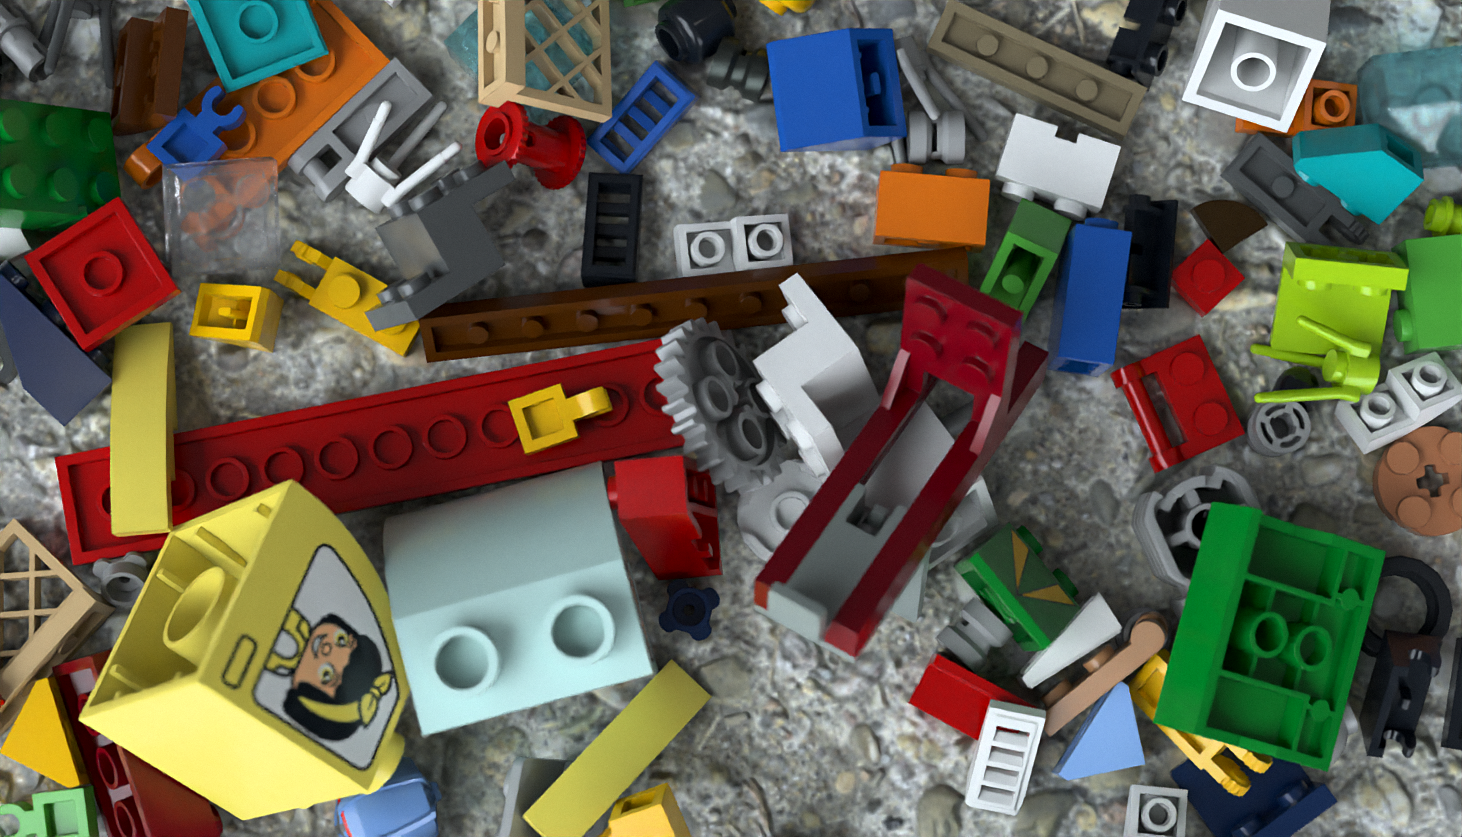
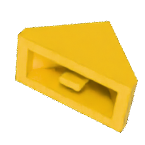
[189,283,284,353]
[0,677,90,788]

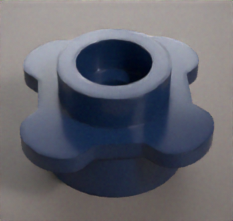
[658,579,720,641]

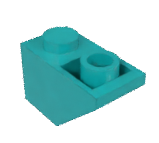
[1292,123,1424,225]

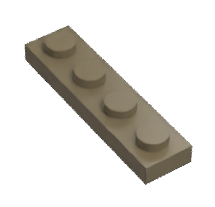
[926,0,1147,141]

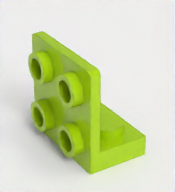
[1269,241,1409,357]

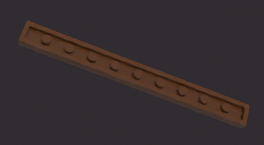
[418,246,969,363]

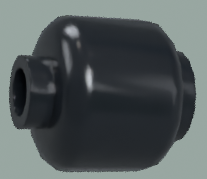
[655,0,737,65]

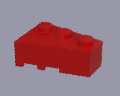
[608,455,723,581]

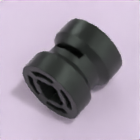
[707,36,770,104]

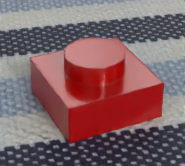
[1171,239,1245,317]

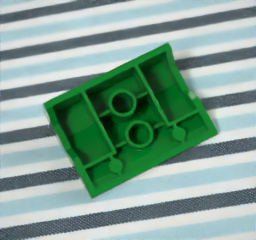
[1153,501,1386,772]

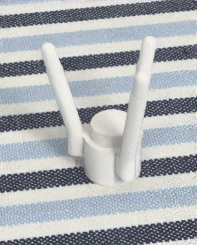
[345,100,462,214]

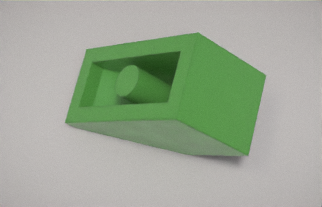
[979,198,1072,326]

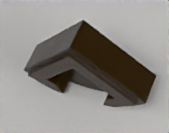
[1190,200,1268,254]

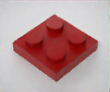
[24,196,182,352]

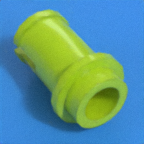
[1423,196,1462,237]

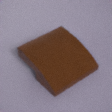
[110,6,189,137]

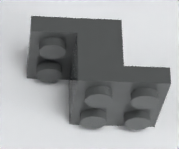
[364,159,516,332]

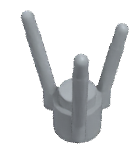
[891,36,988,164]

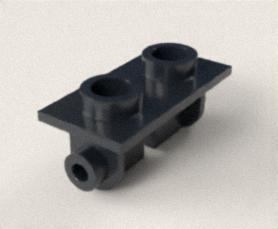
[1106,0,1187,92]
[1122,194,1178,310]

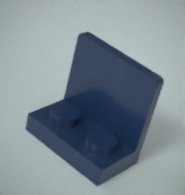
[1170,747,1338,837]

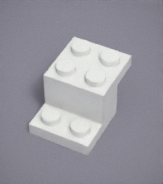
[753,273,881,479]

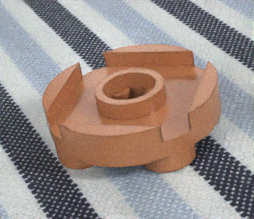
[1373,426,1462,537]

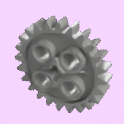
[654,317,787,495]

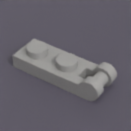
[287,57,435,203]

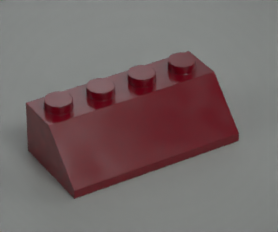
[52,647,223,837]

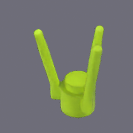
[1250,315,1380,403]

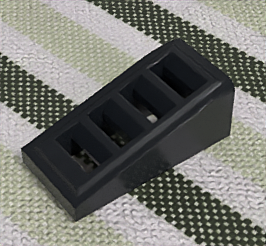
[581,172,644,288]

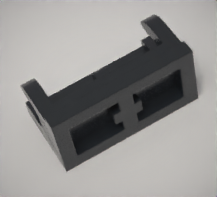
[1359,629,1443,758]

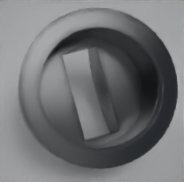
[1272,366,1319,413]

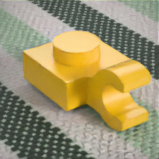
[508,383,613,455]

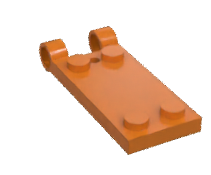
[123,0,390,247]

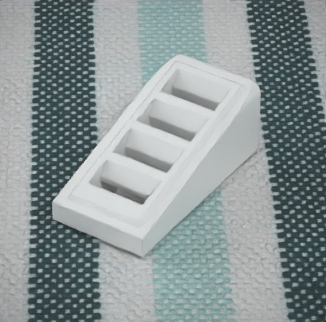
[1016,592,1122,688]
[965,699,1046,816]

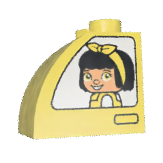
[78,479,411,821]

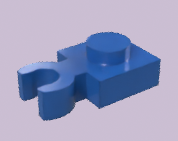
[146,85,247,188]

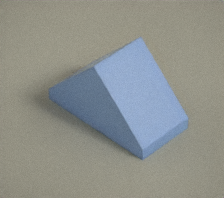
[1052,681,1146,781]

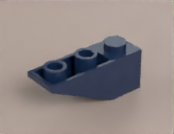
[0,259,112,427]

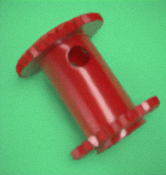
[475,101,586,190]

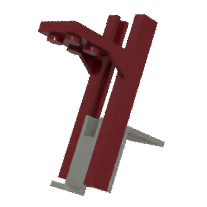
[754,262,1050,664]

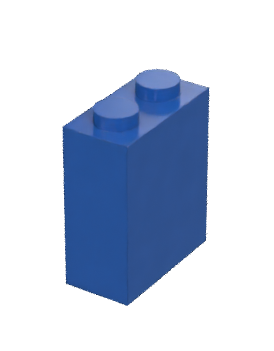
[1046,218,1132,377]

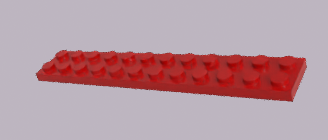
[54,338,685,566]

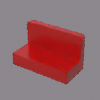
[907,654,1037,750]

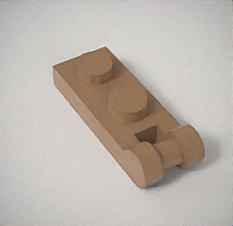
[1040,611,1169,737]

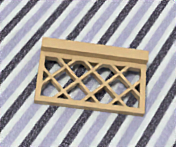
[478,0,612,123]
[0,518,116,736]

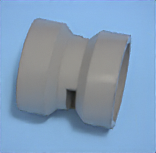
[906,110,965,165]
[1244,402,1311,458]
[935,597,1013,675]

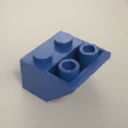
[766,28,907,152]

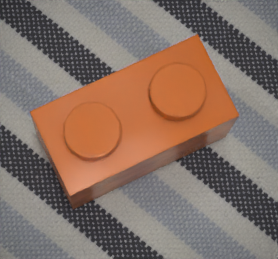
[872,164,990,253]

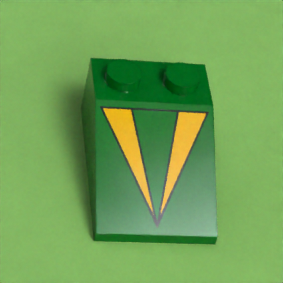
[953,522,1081,651]

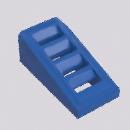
[586,60,701,174]

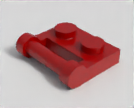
[1110,334,1245,473]

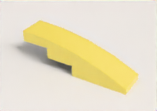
[110,322,178,537]
[522,659,712,837]

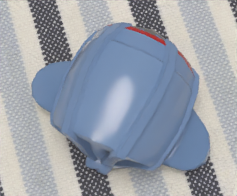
[334,756,442,837]

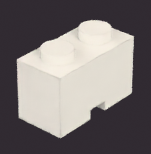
[991,113,1121,221]

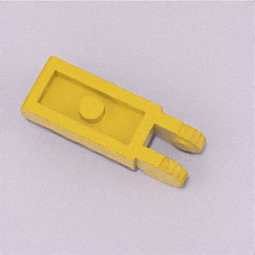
[273,240,421,358]
[1128,648,1273,797]

